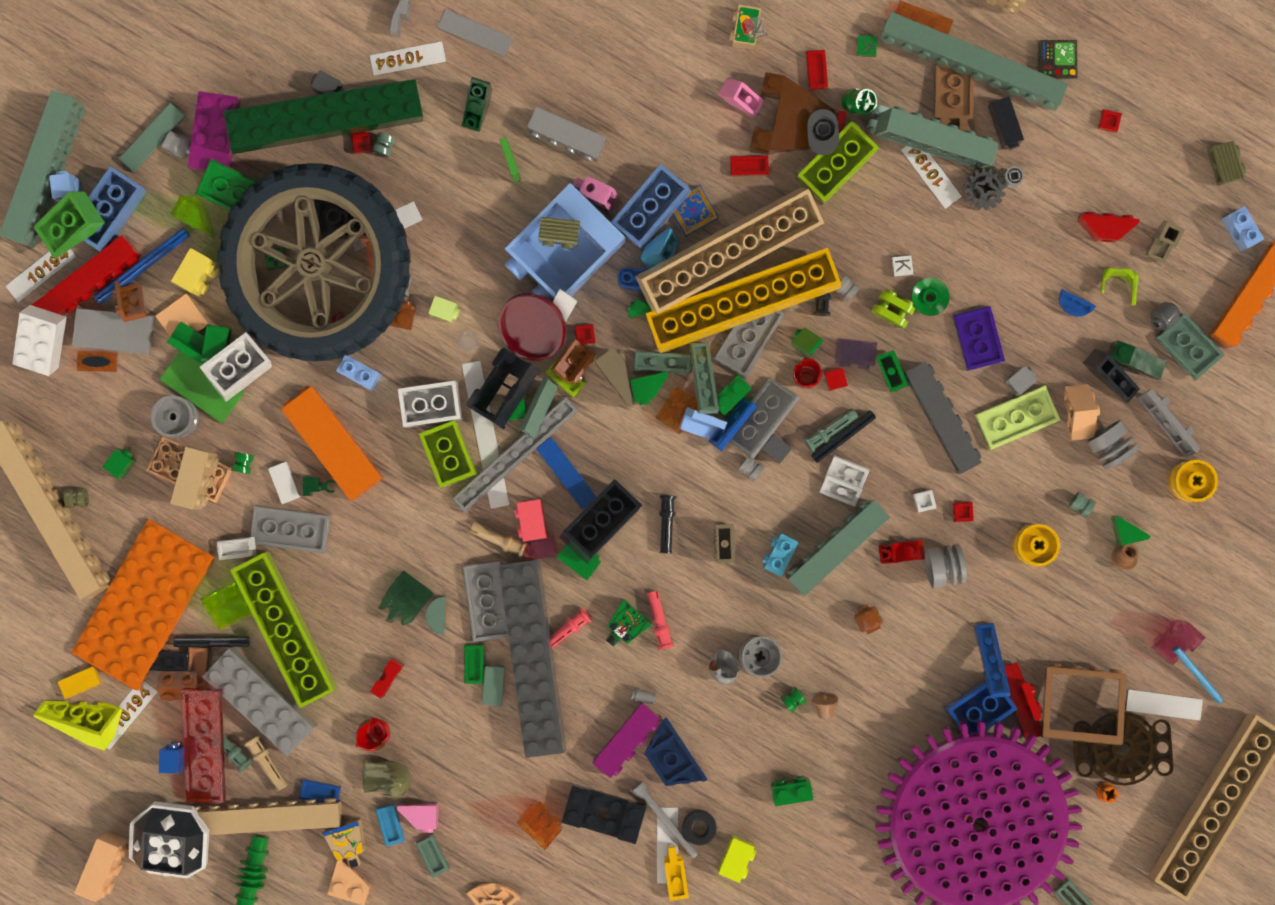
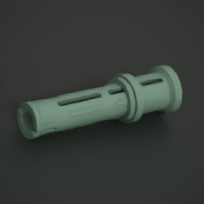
[803,408,858,452]
[202,721,253,773]

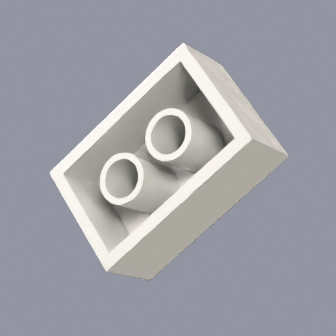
[12,305,66,376]
[398,381,463,428]

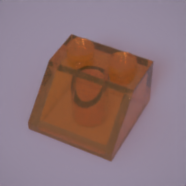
[517,800,563,850]

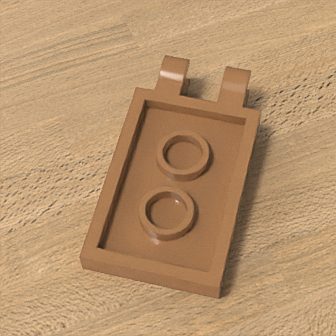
[934,63,974,131]

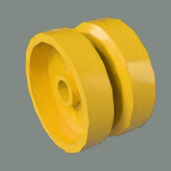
[1168,460,1218,502]
[1012,524,1060,567]

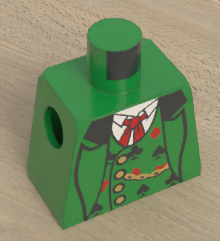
[605,599,651,647]

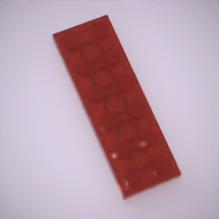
[182,688,226,804]

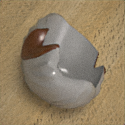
[709,647,740,685]

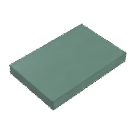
[1155,313,1225,381]

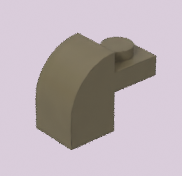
[1146,221,1185,263]

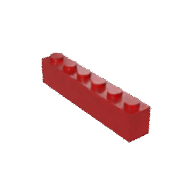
[32,235,141,316]

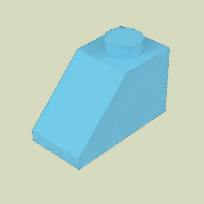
[641,228,680,269]

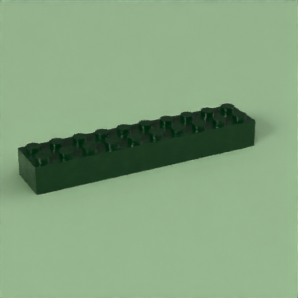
[223,79,423,154]

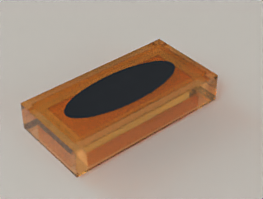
[77,352,118,372]

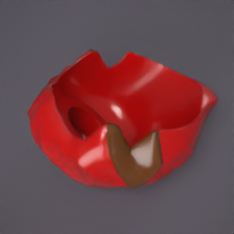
[355,717,390,751]

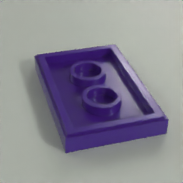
[953,306,1005,371]

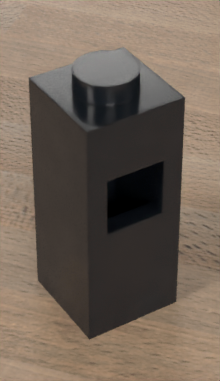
[988,96,1024,150]

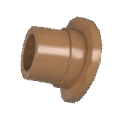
[1111,544,1138,570]
[811,693,838,719]

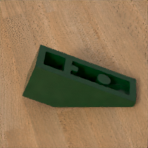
[1108,340,1166,380]

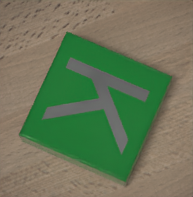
[856,36,877,57]

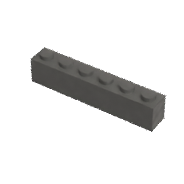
[904,361,982,474]

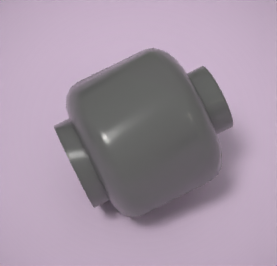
[1150,302,1180,331]

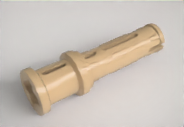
[470,522,528,559]
[244,735,287,792]

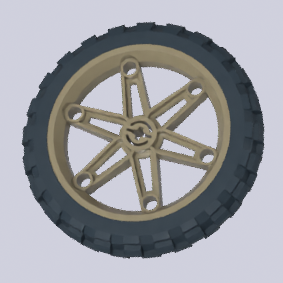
[217,163,411,362]

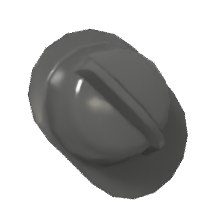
[807,109,839,155]

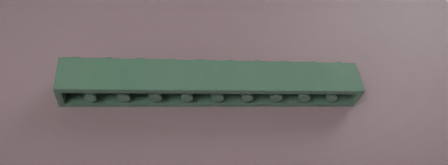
[880,12,1068,111]

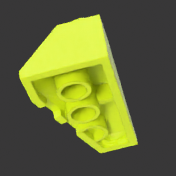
[33,701,122,751]

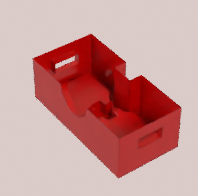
[370,658,404,699]

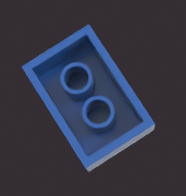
[944,678,1017,734]

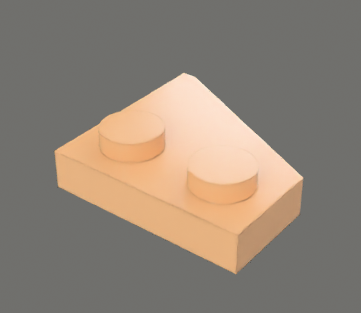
[327,859,371,905]

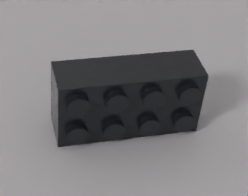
[559,479,643,564]

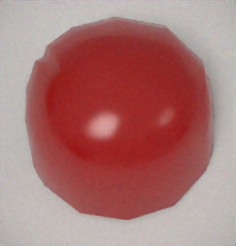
[793,358,822,389]

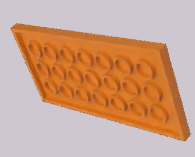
[71,519,215,691]

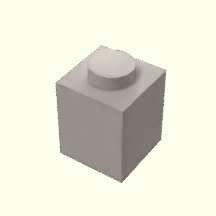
[1004,366,1038,396]

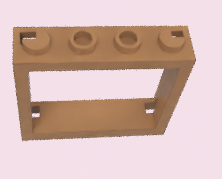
[1041,664,1126,745]

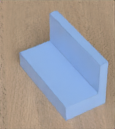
[679,407,727,439]

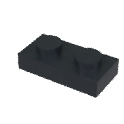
[149,651,189,671]

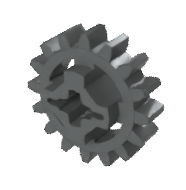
[963,168,1006,211]

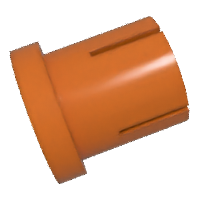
[1096,782,1119,803]

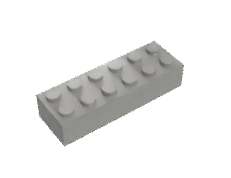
[203,647,317,756]

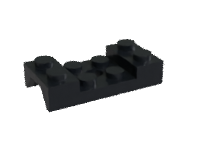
[561,783,646,844]

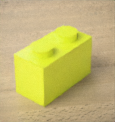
[718,835,756,883]

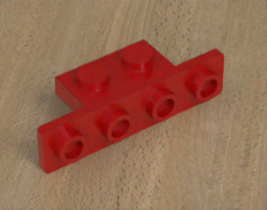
[1004,662,1043,740]

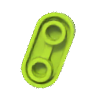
[871,289,915,329]

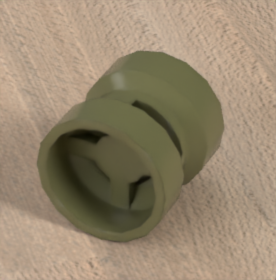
[64,488,89,508]

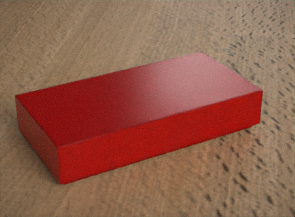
[806,50,828,90]
[730,155,769,177]

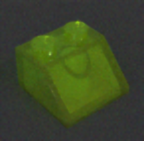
[170,194,215,238]

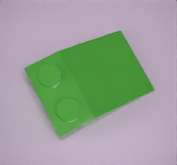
[34,191,105,258]

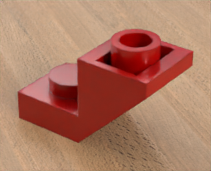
[878,540,925,564]

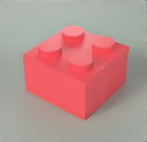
[514,499,548,542]

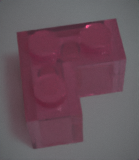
[1151,620,1206,665]

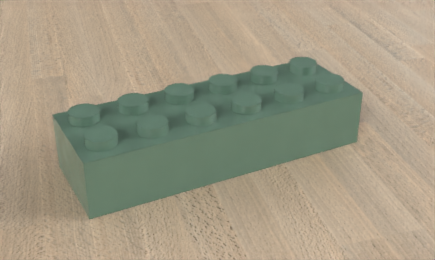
[874,106,999,170]
[786,500,890,596]

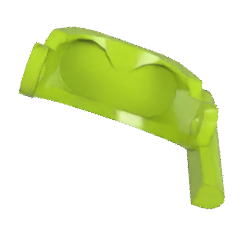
[1100,268,1139,305]

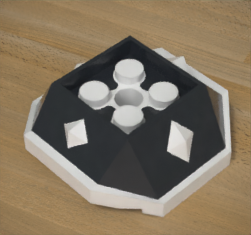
[129,801,210,878]

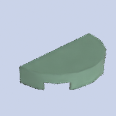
[426,596,446,635]

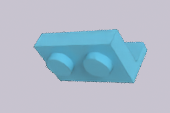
[762,533,798,576]

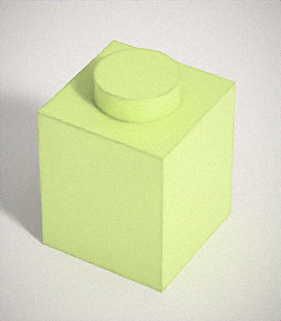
[428,296,460,323]

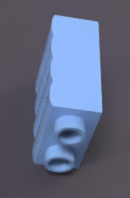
[504,183,626,302]

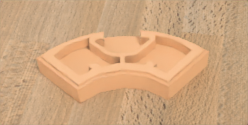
[466,883,521,905]

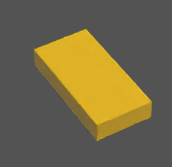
[58,666,102,699]

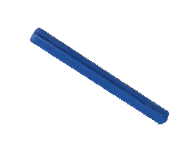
[94,228,190,304]

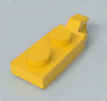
[664,844,689,901]

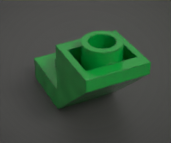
[627,299,652,319]

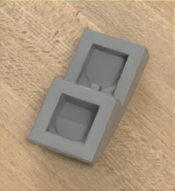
[390,0,411,37]

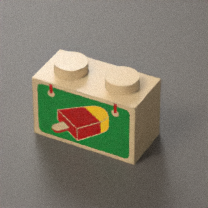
[729,5,761,50]

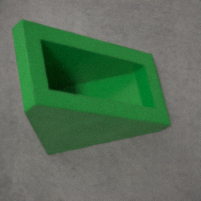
[1111,516,1151,545]

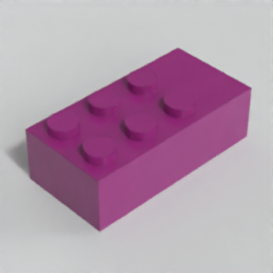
[188,91,240,173]

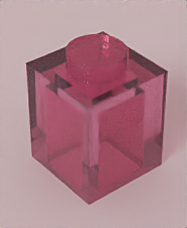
[527,537,556,560]

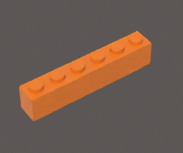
[1208,240,1275,348]

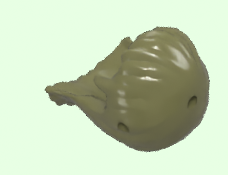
[362,759,411,799]

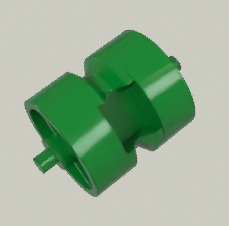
[842,88,877,114]

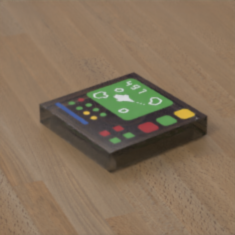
[1038,40,1078,79]

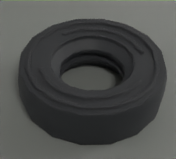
[682,810,717,846]

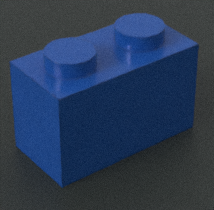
[159,741,189,774]

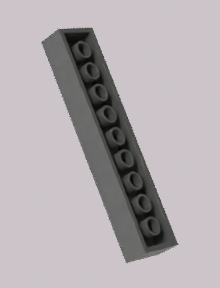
[499,559,567,758]

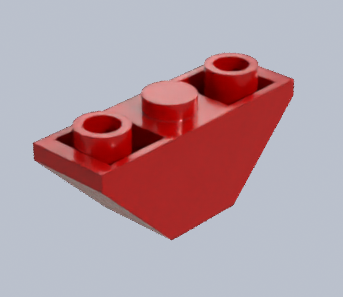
[1078,212,1140,243]

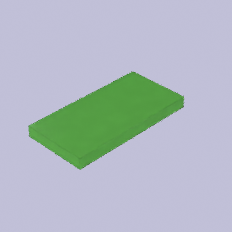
[159,351,245,423]

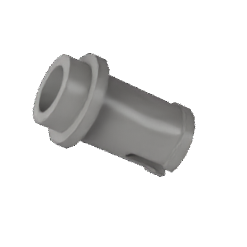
[631,687,656,705]

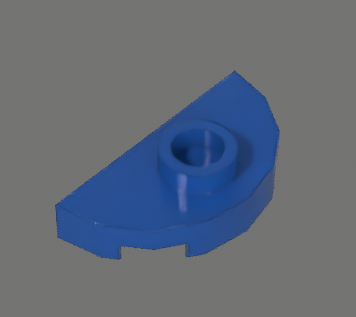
[1059,289,1096,317]

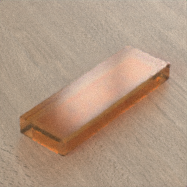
[895,1,954,35]

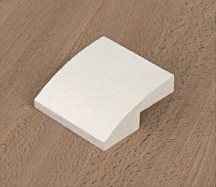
[819,455,870,507]

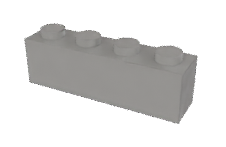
[527,107,606,162]

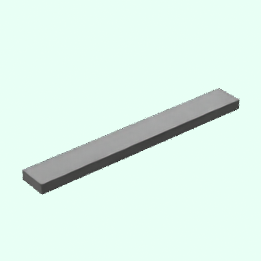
[452,397,579,513]

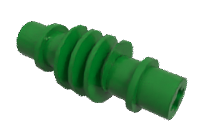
[235,834,269,905]

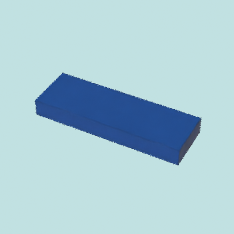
[708,397,757,451]

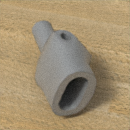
[162,131,191,158]

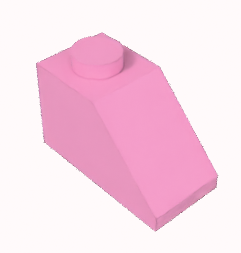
[718,78,764,117]
[397,803,438,833]

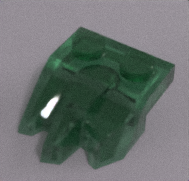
[378,570,434,626]

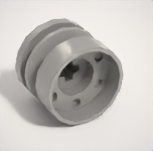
[1086,420,1140,470]
[925,544,967,589]
[738,636,782,677]

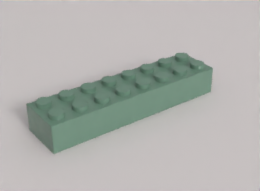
[0,90,85,248]

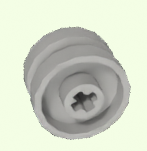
[151,395,200,439]

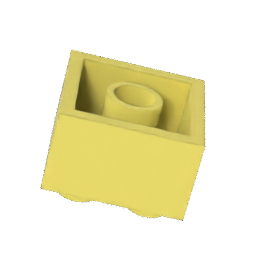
[171,248,219,297]

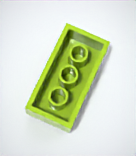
[796,121,879,205]

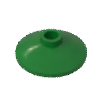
[911,278,950,316]

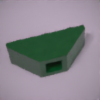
[462,77,493,132]

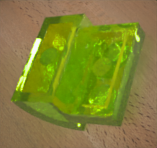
[200,581,252,630]

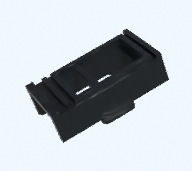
[466,348,541,429]

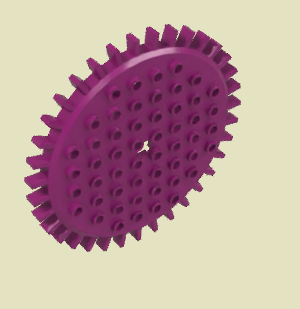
[875,720,1082,905]

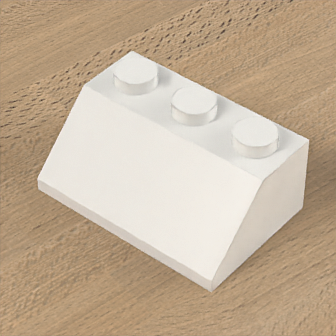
[200,332,272,402]

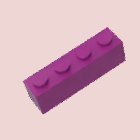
[592,702,660,778]

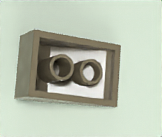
[595,347,633,409]

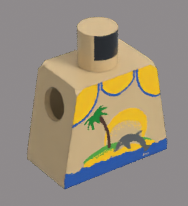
[323,818,366,868]

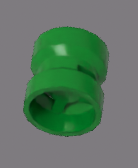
[231,452,254,474]
[780,686,807,713]

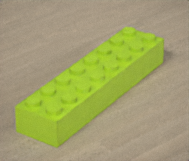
[230,552,338,708]

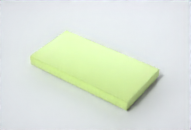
[974,385,1060,450]

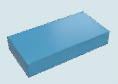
[375,803,405,847]

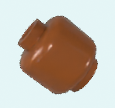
[854,604,883,634]

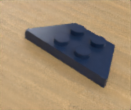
[644,717,708,786]

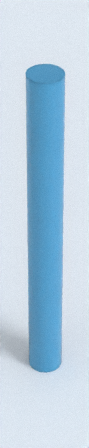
[1173,645,1223,703]

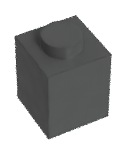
[311,70,343,95]
[761,434,792,464]

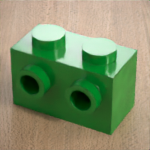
[771,776,814,807]

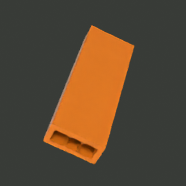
[281,386,384,501]

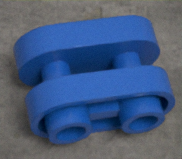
[618,268,646,291]

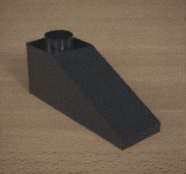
[1083,349,1140,403]

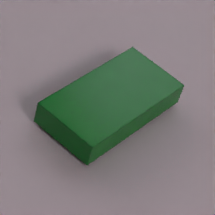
[464,645,484,684]

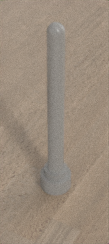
[631,781,697,858]

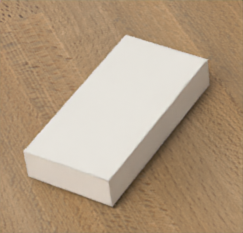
[268,462,301,504]
[217,537,257,560]

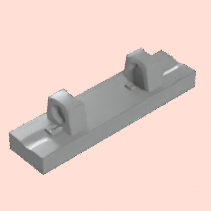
[1137,389,1201,458]

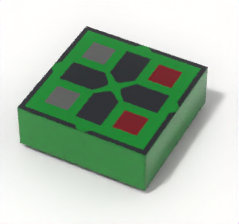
[265,248,287,270]

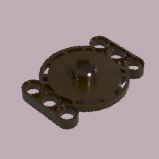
[1073,712,1174,786]

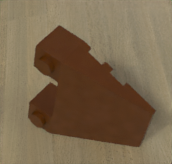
[749,72,835,155]

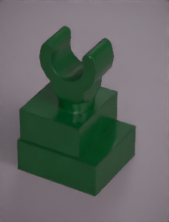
[303,477,335,496]

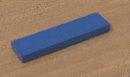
[536,437,596,510]
[974,623,1010,698]

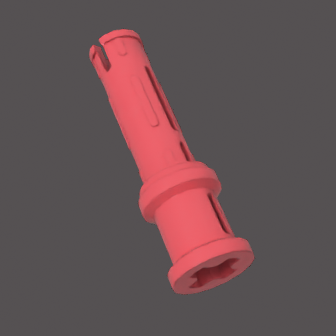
[646,591,674,650]
[550,607,592,649]

